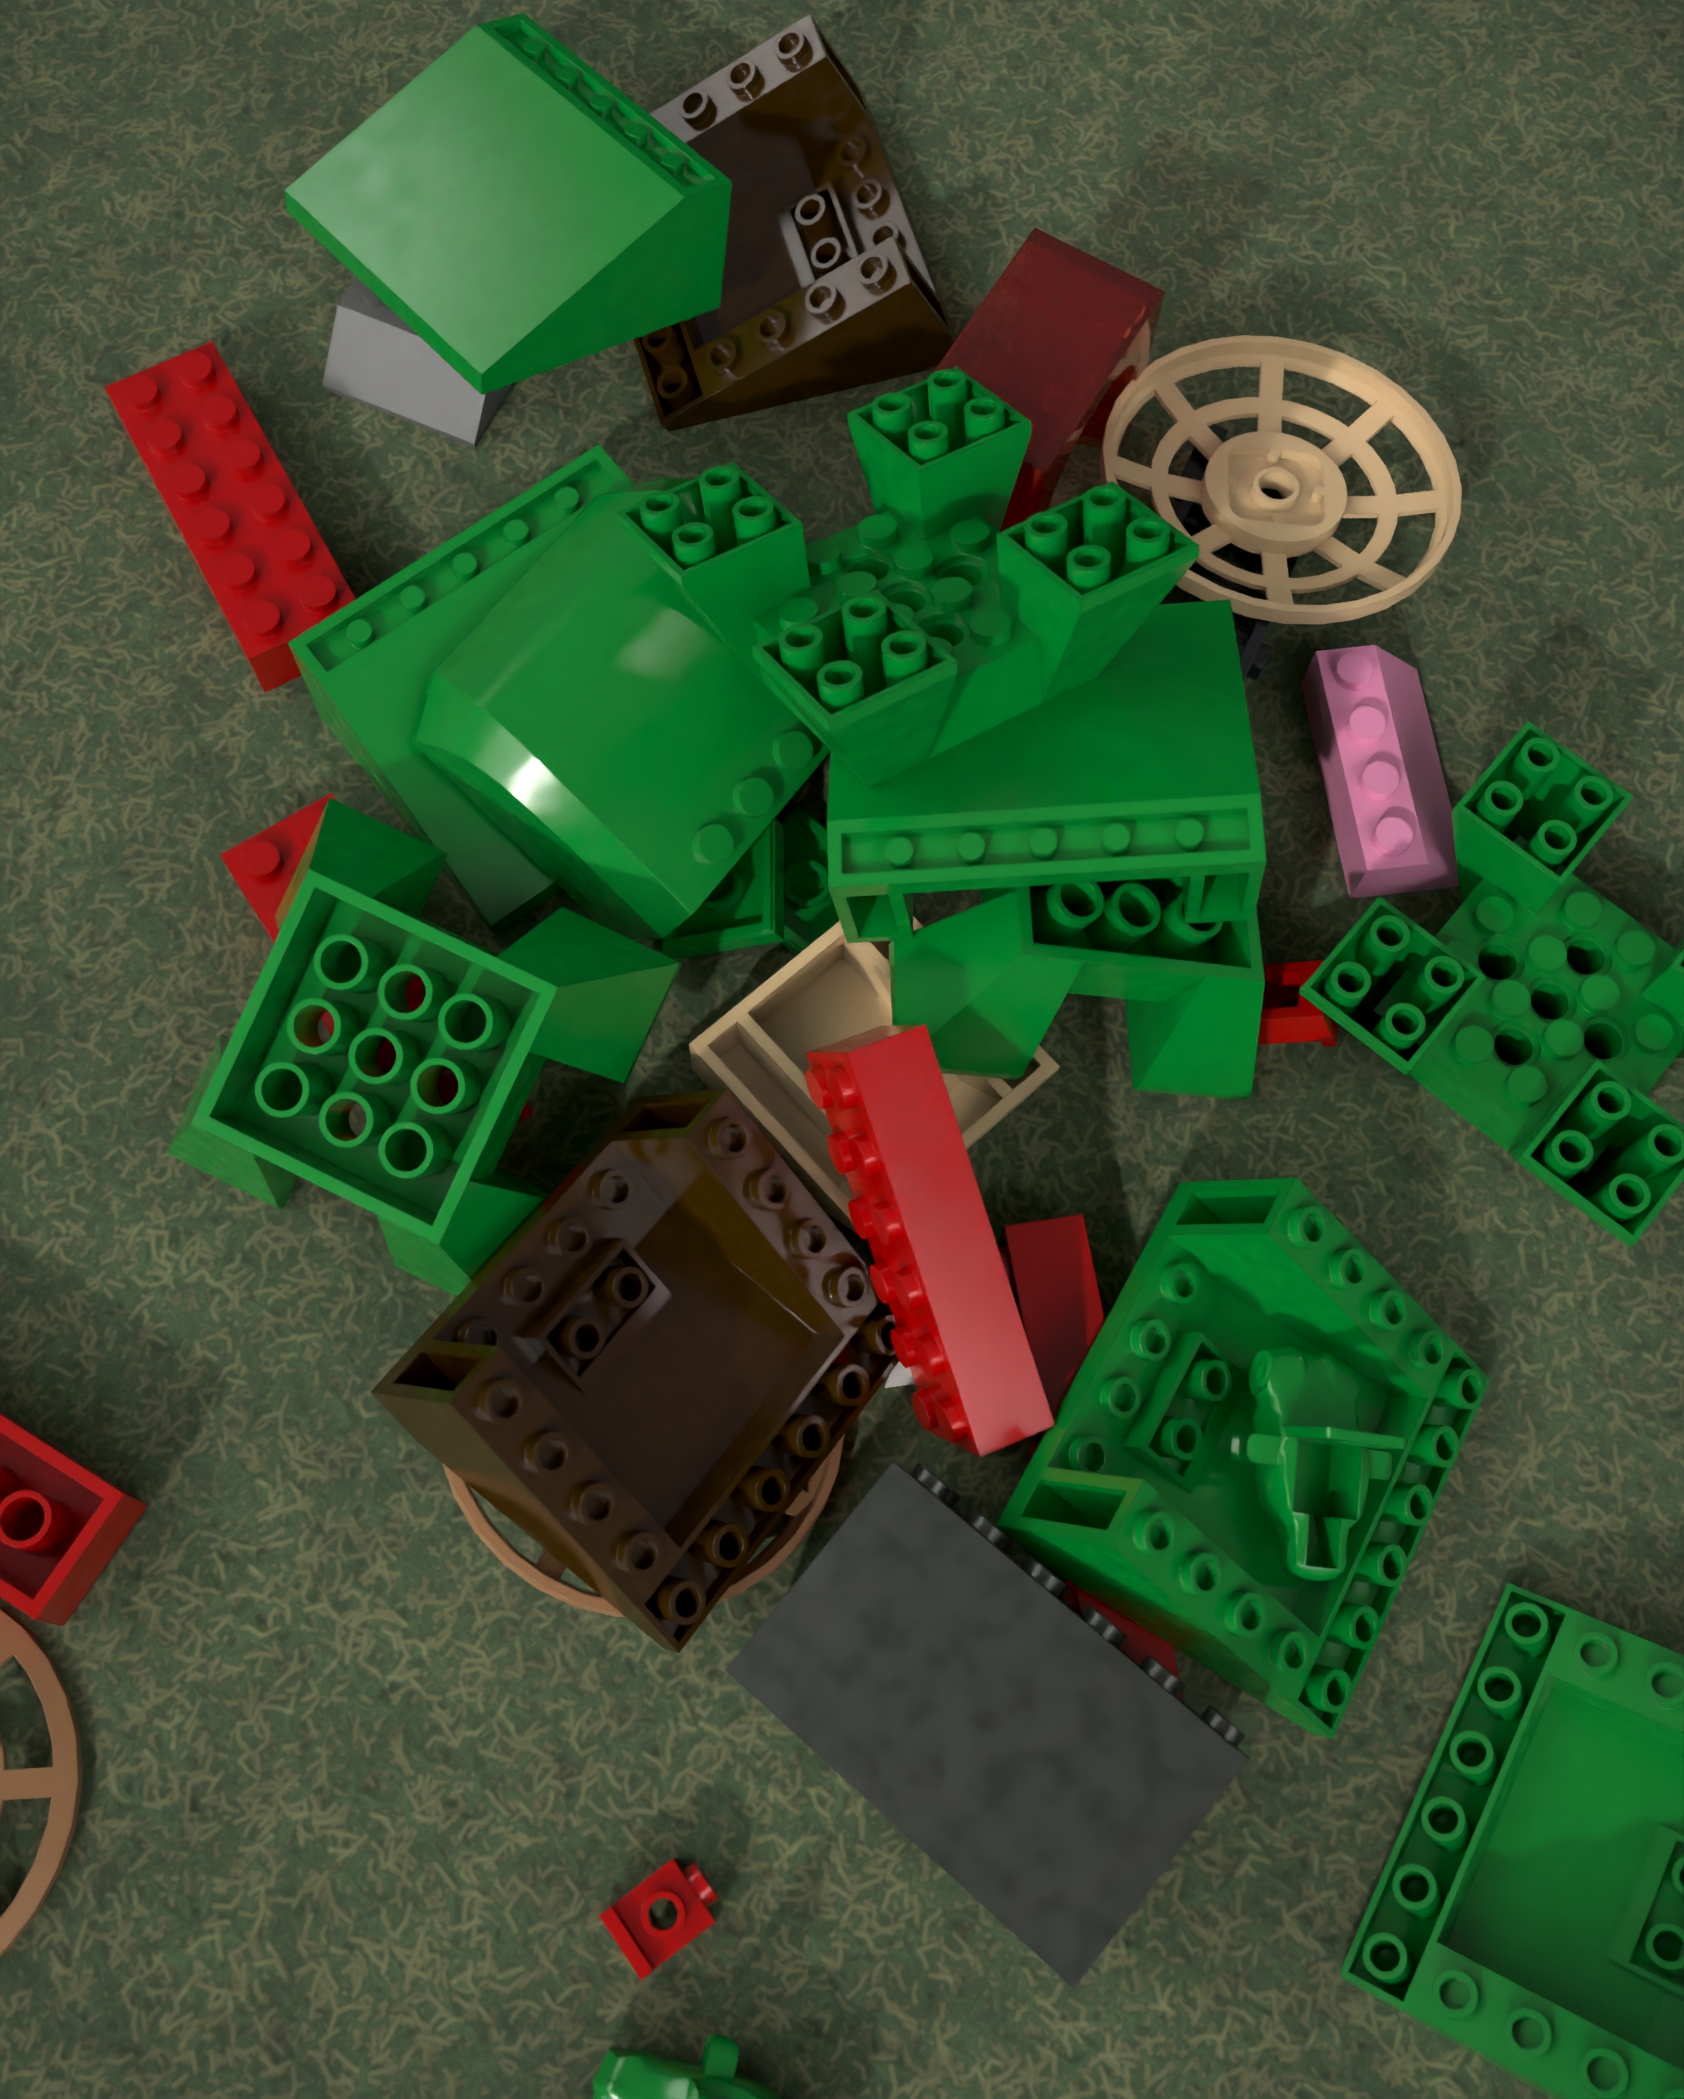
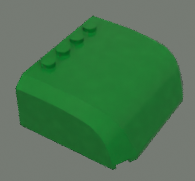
[412,477,831,940]

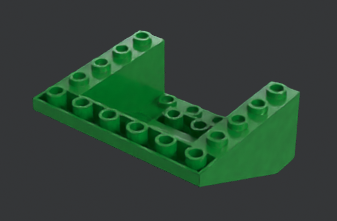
[285,13,732,395]
[288,444,634,936]
[827,600,1266,943]
[996,1178,1491,1739]
[1339,1582,1684,2099]

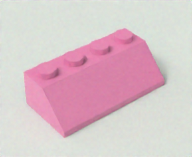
[1301,645,1459,899]

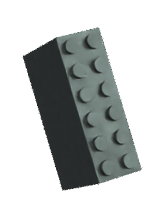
[725,1461,1249,1988]

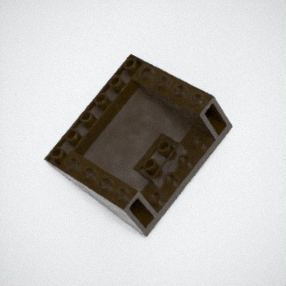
[634,14,961,432]
[371,1089,899,1653]

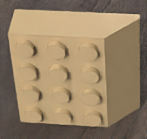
[689,916,1060,1234]

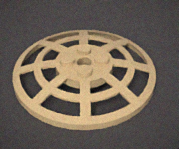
[1099,335,1462,625]

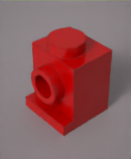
[1258,960,1338,1047]
[599,1857,719,1980]

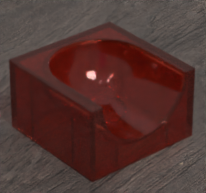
[933,227,1165,532]

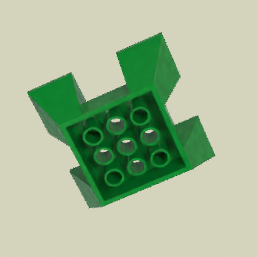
[616,366,1199,788]
[1298,721,1684,1248]
[166,798,682,1296]
[888,877,1265,1101]

